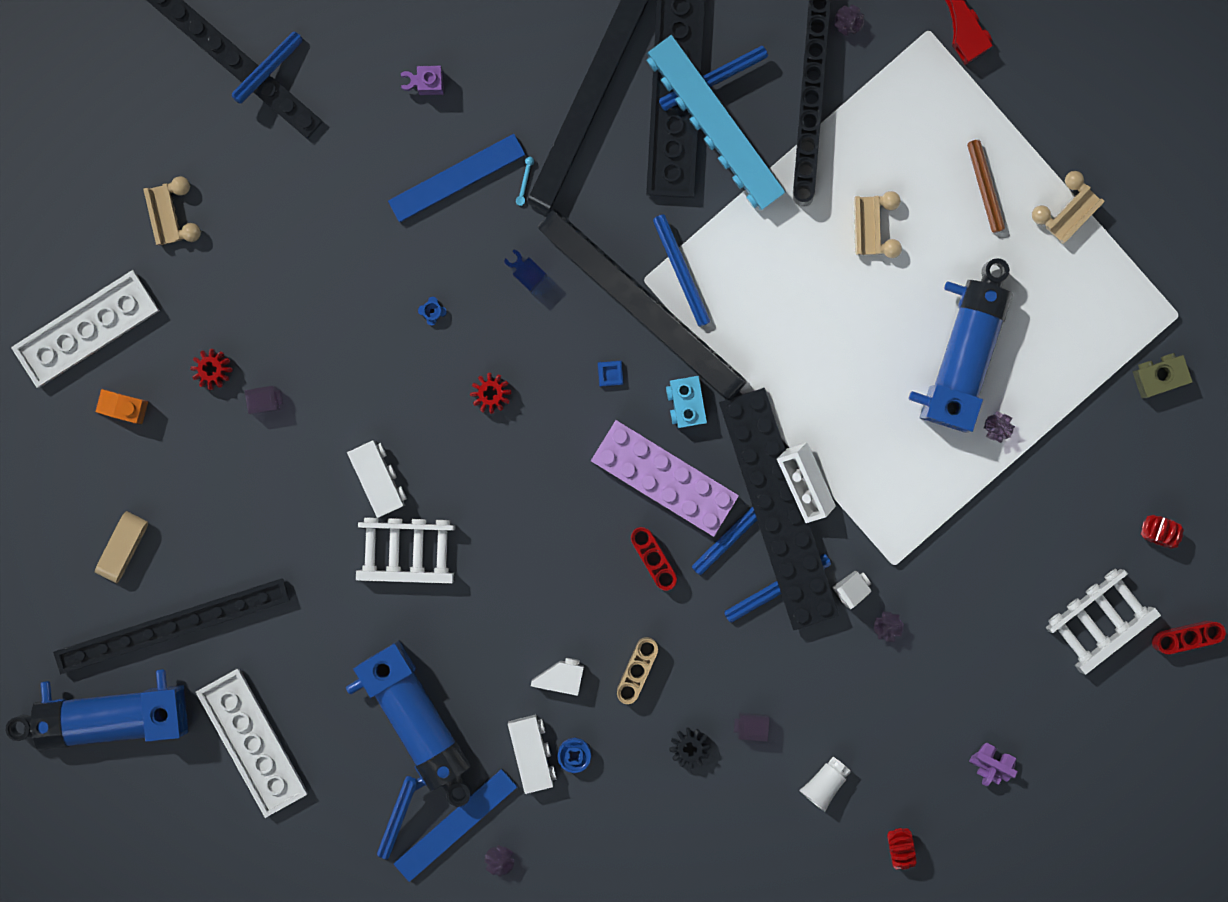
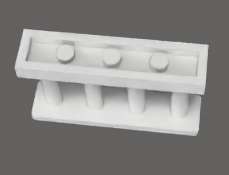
[356,518,455,583]
[1046,569,1161,675]

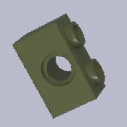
[1132,353,1192,398]

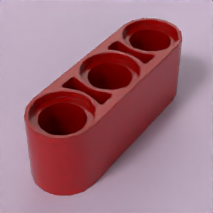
[631,527,677,590]
[1152,621,1226,654]

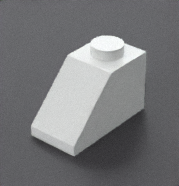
[832,571,872,609]
[531,658,584,696]

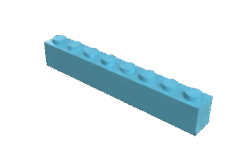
[646,35,785,210]

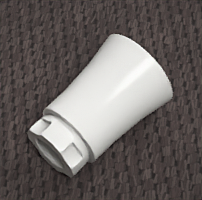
[799,757,851,812]

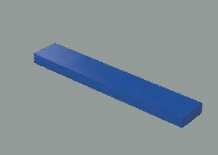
[388,134,525,223]
[394,769,518,882]

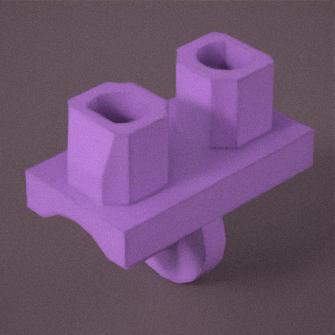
[969,743,1018,786]

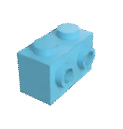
[666,376,707,428]

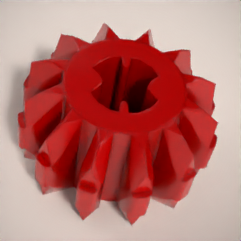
[191,349,233,390]
[470,373,511,414]
[1141,515,1184,549]
[887,828,917,870]

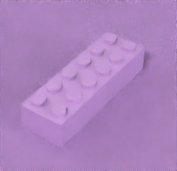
[591,420,739,537]

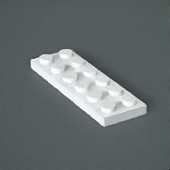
[11,270,160,388]
[196,668,308,818]

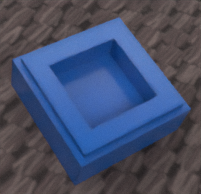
[598,361,623,387]

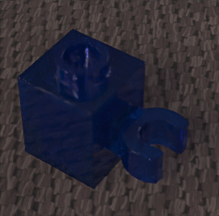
[504,249,547,293]

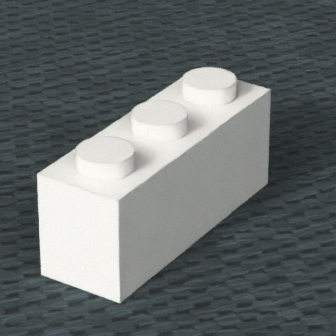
[347,440,407,518]
[777,442,836,523]
[508,714,557,794]

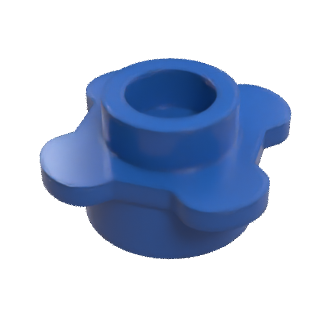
[418,297,447,325]

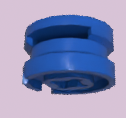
[558,737,591,773]

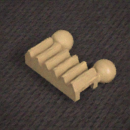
[1032,171,1105,244]
[144,176,201,246]
[854,191,902,258]

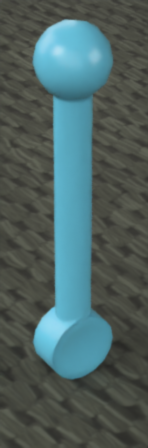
[516,157,534,206]

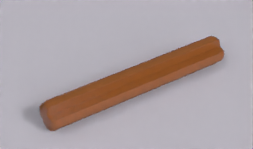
[967,140,1005,233]

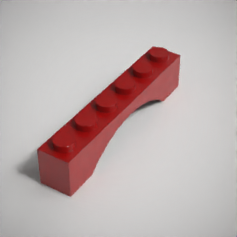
[945,0,993,65]

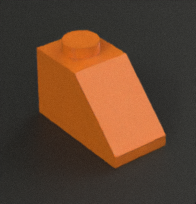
[95,389,148,424]

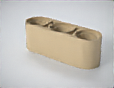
[95,511,148,584]
[617,637,658,704]

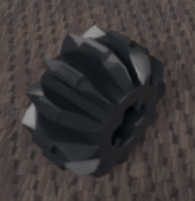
[669,727,710,769]

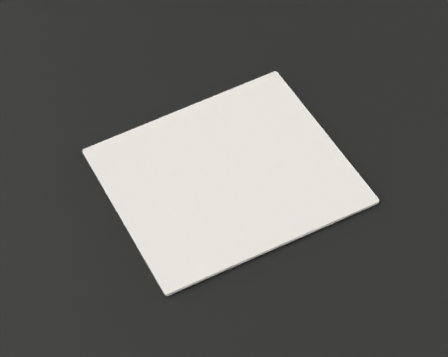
[644,31,1178,565]

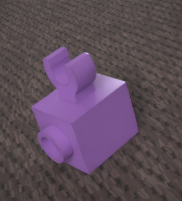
[401,66,444,95]

